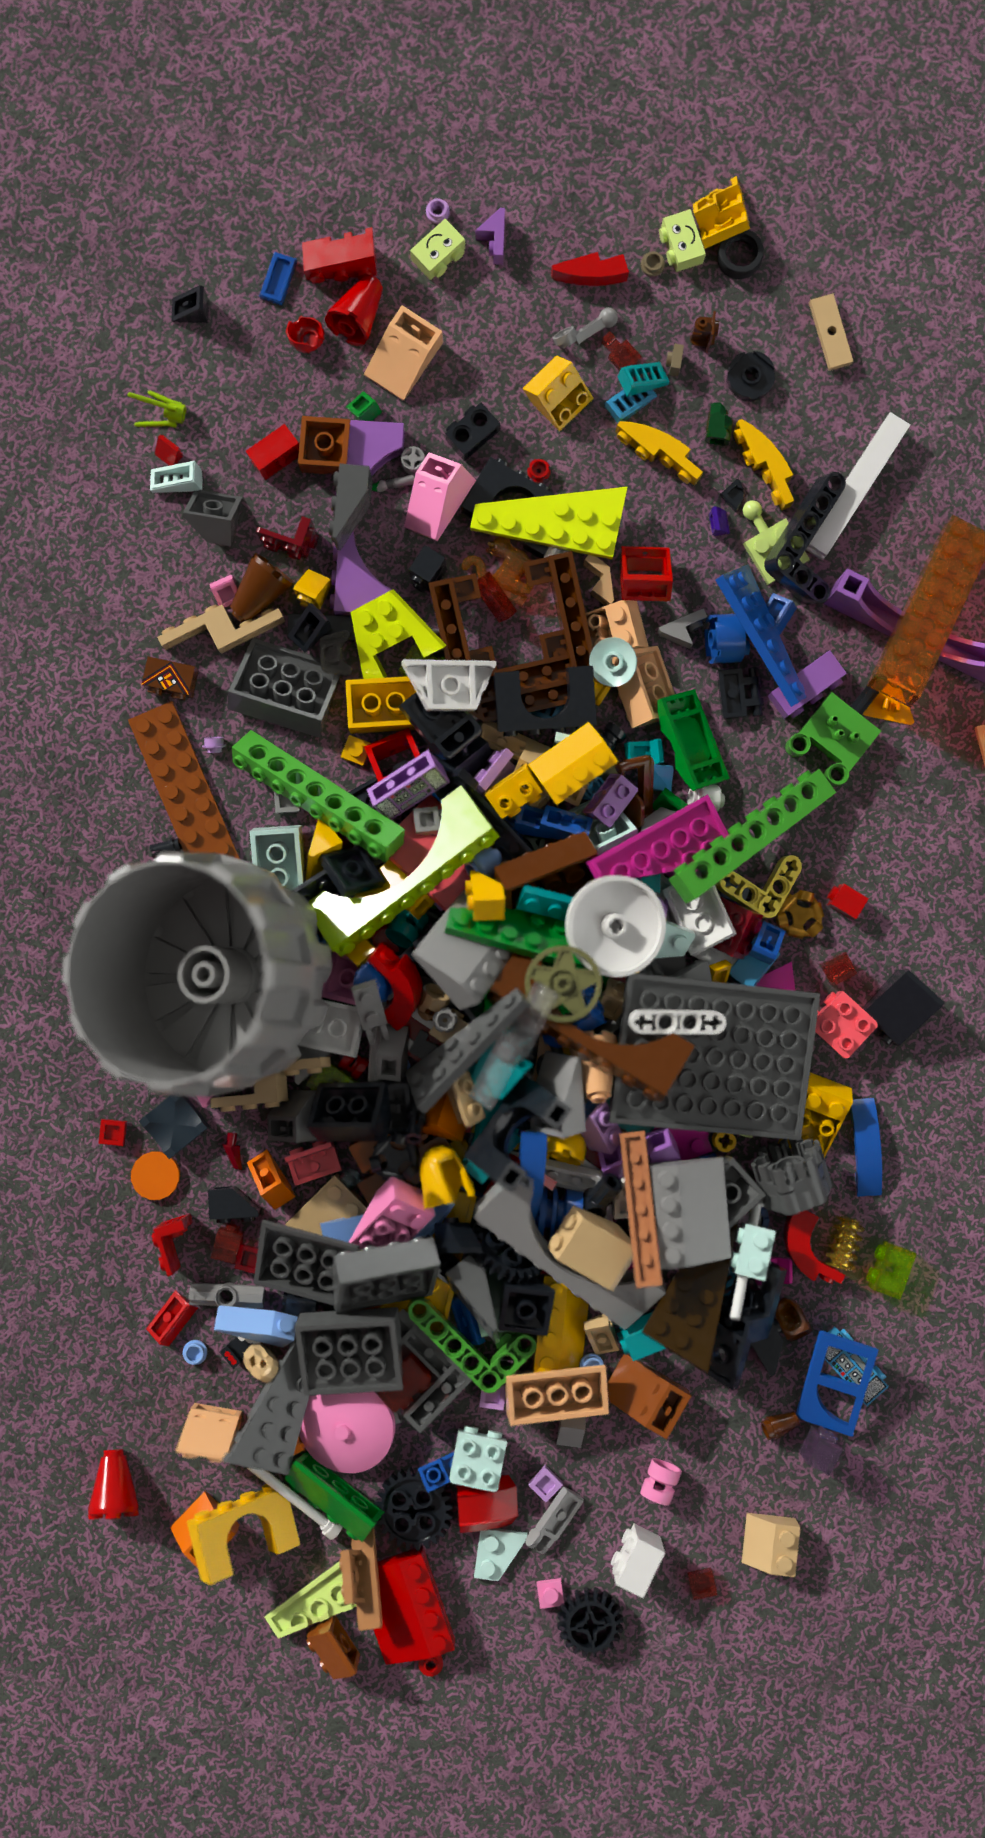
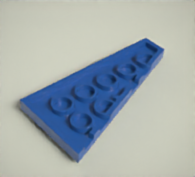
[715,564,807,707]

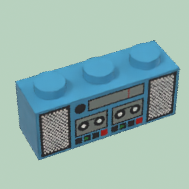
[813,1326,889,1406]

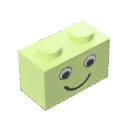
[659,209,706,272]
[410,219,465,280]

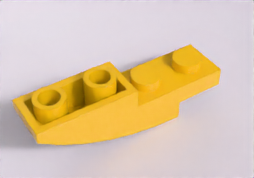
[733,419,794,511]
[615,421,703,485]

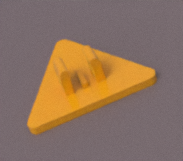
[863,675,914,725]

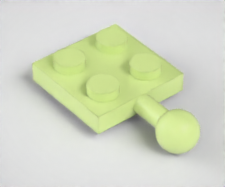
[743,501,810,585]

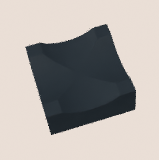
[139,1095,211,1159]

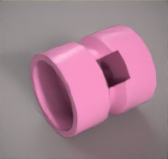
[640,1458,682,1505]

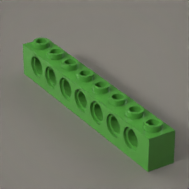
[232,730,405,862]
[668,769,836,904]

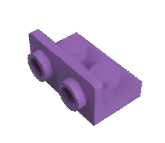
[582,774,638,827]

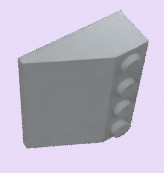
[412,890,513,1010]
[649,1157,731,1269]

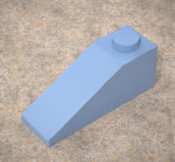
[214,1305,298,1348]

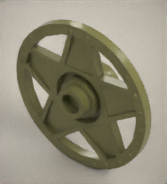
[525,945,602,1022]

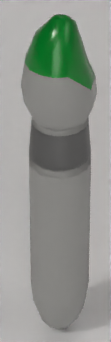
[372,474,416,492]

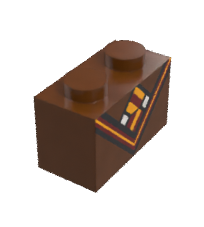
[141,656,199,701]

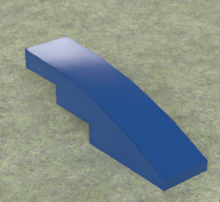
[505,804,593,840]

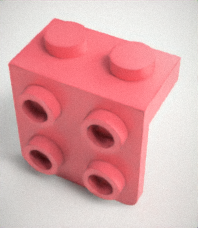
[815,991,878,1058]

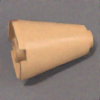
[568,1031,618,1104]

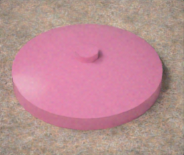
[299,1391,396,1473]

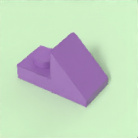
[475,208,505,265]

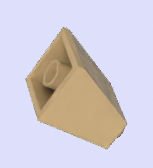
[547,1206,633,1291]

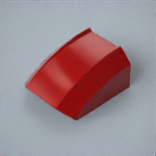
[457,1475,518,1533]

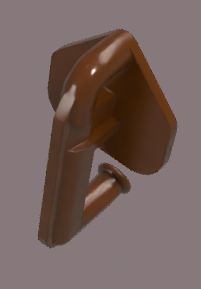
[614,755,654,833]

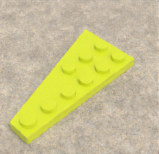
[470,486,628,559]

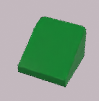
[346,391,382,421]

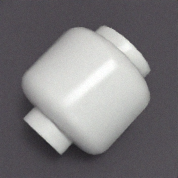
[687,784,725,812]

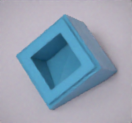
[653,764,674,791]

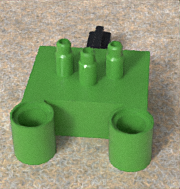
[785,683,881,787]

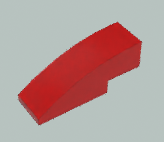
[551,252,629,286]

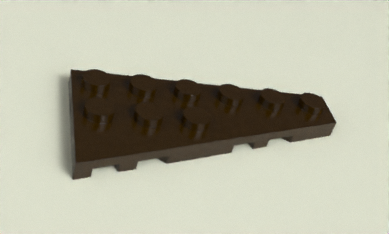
[642,1221,739,1374]

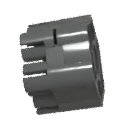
[751,1138,833,1215]

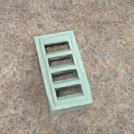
[150,461,202,493]

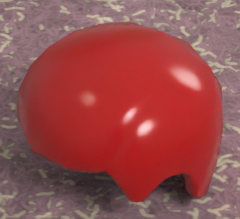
[285,316,325,353]

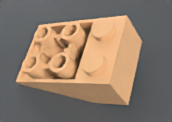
[364,305,443,401]
[585,600,649,649]
[176,1403,242,1463]

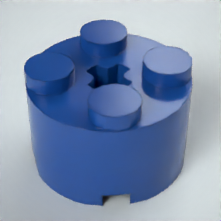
[704,614,750,664]

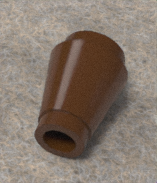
[761,1411,800,1441]

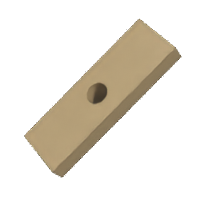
[809,294,853,371]

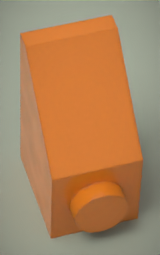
[247,1149,295,1210]

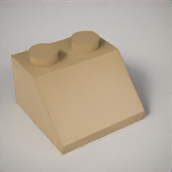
[742,1513,800,1577]

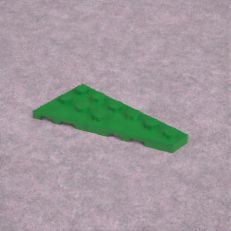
[444,908,589,970]

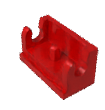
[245,424,299,480]

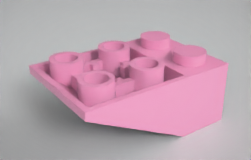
[404,453,476,541]
[349,1176,435,1250]

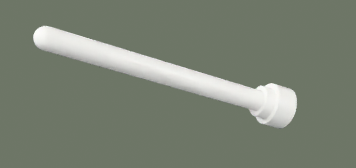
[247,1467,342,1540]

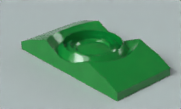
[657,689,730,791]

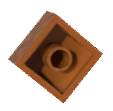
[298,416,351,474]
[306,1615,360,1680]

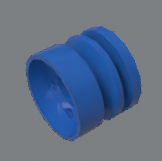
[535,1187,583,1240]

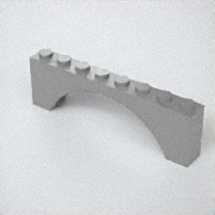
[474,1174,666,1330]

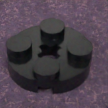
[726,351,775,402]

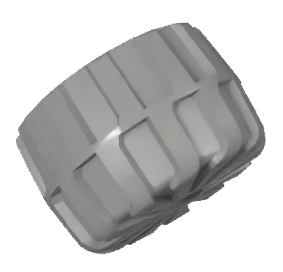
[62,853,333,1097]

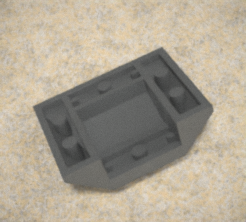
[383,1308,472,1433]

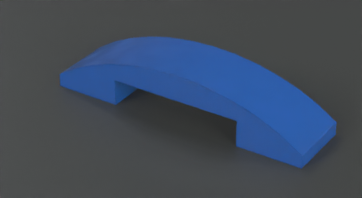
[850,1098,882,1197]
[519,1132,547,1222]

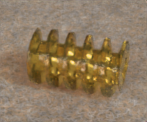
[826,1215,865,1271]

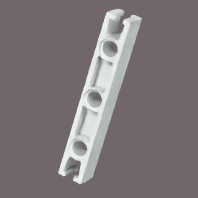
[806,412,910,561]

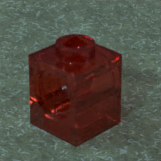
[819,952,858,985]
[211,1223,245,1264]

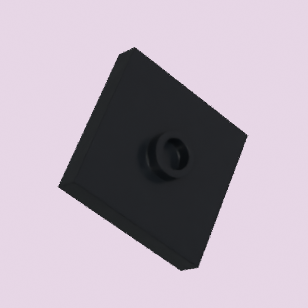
[318,846,386,897]

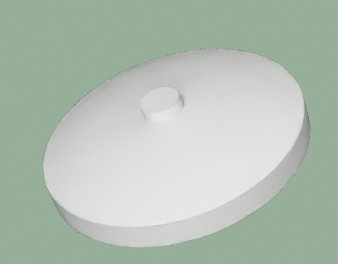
[565,875,666,977]

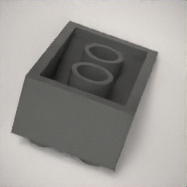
[446,1255,500,1344]

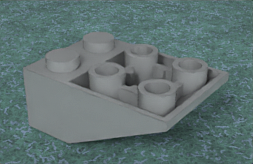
[530,1051,586,1138]

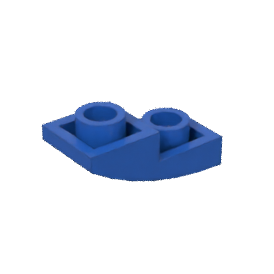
[418,1451,455,1493]

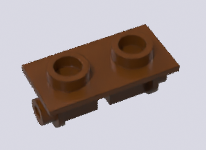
[690,311,719,353]

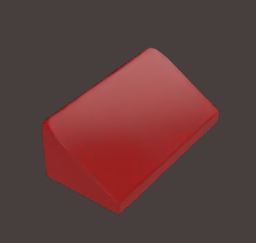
[146,1290,198,1347]

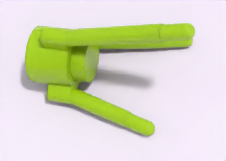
[127,390,187,428]

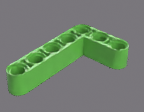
[408,1297,536,1393]

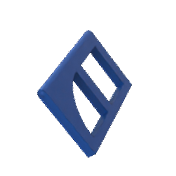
[796,1331,878,1437]

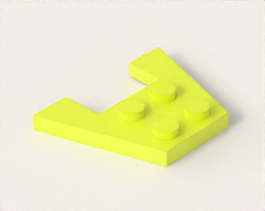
[351,589,447,679]

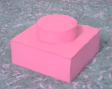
[537,1578,564,1609]

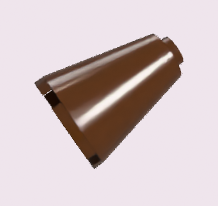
[230,553,294,622]

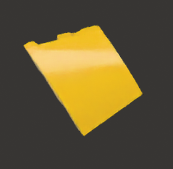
[693,176,750,249]

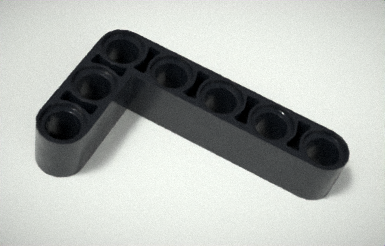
[764,472,846,605]

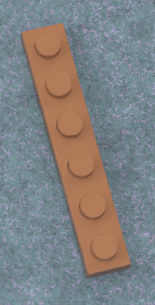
[620,1131,663,1288]

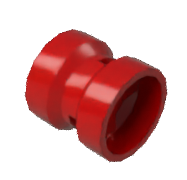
[337,1053,369,1081]

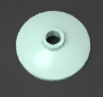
[589,637,637,687]

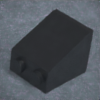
[862,969,945,1046]

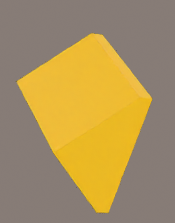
[306,819,343,881]

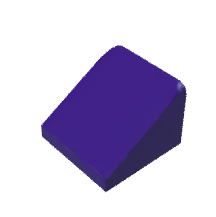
[709,506,730,536]

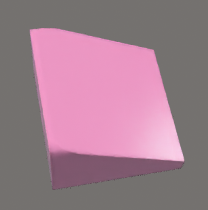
[210,575,238,608]

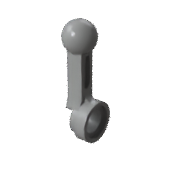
[552,308,618,349]

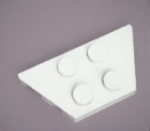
[402,659,496,711]

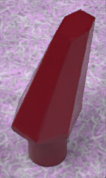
[222,1132,242,1170]

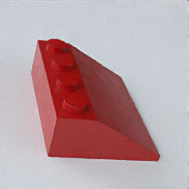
[374,1546,455,1665]

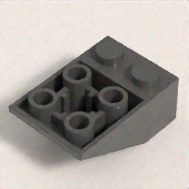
[329,464,373,551]

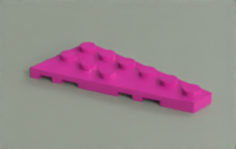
[587,795,737,879]

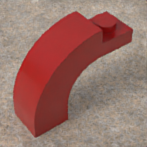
[367,943,423,1031]
[784,1210,845,1284]

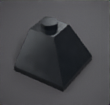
[498,1277,555,1336]

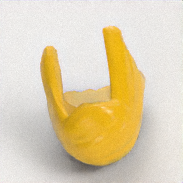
[420,1146,475,1209]

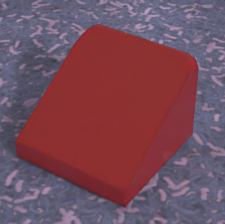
[155,434,183,466]

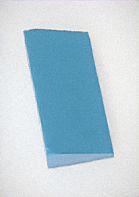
[729,937,780,986]

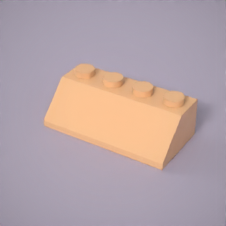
[505,1365,609,1426]

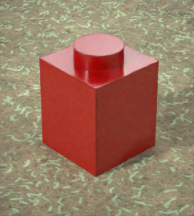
[827,883,869,920]

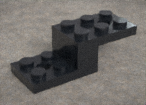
[694,1260,787,1390]

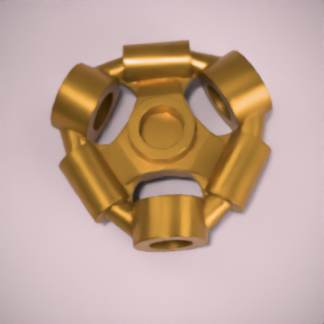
[775,890,825,939]

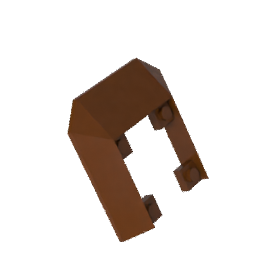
[428,551,593,723]

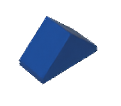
[748,921,786,965]

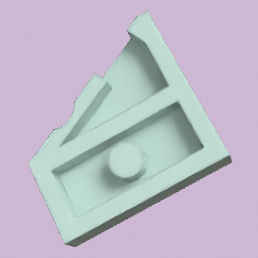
[474,1528,527,1581]

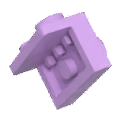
[474,748,515,798]

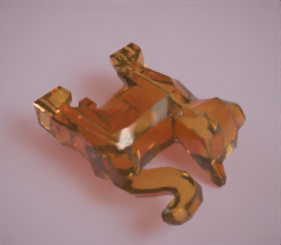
[462,536,534,607]

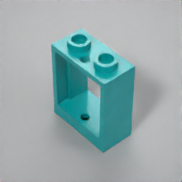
[617,1309,666,1361]

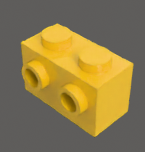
[485,763,544,819]

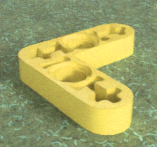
[716,855,802,918]

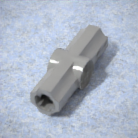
[189,1282,266,1308]

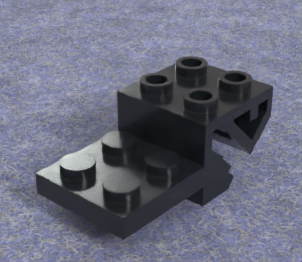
[398,693,492,775]

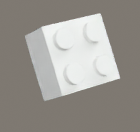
[611,1524,665,1598]

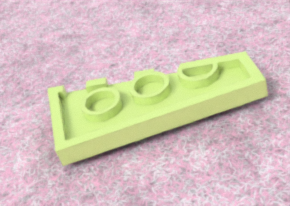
[265,1561,356,1639]

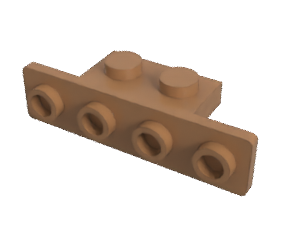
[339,1528,383,1631]

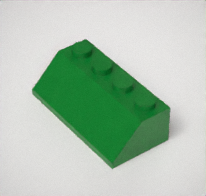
[284,1451,384,1542]

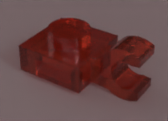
[601,331,642,371]

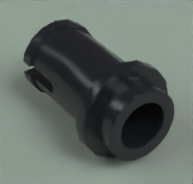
[150,837,183,860]

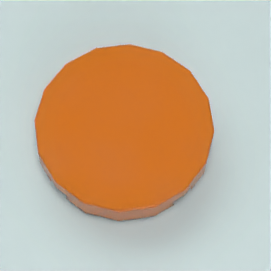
[131,1151,180,1200]

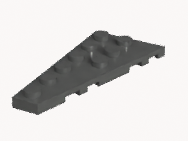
[405,988,529,1114]
[221,1334,310,1475]

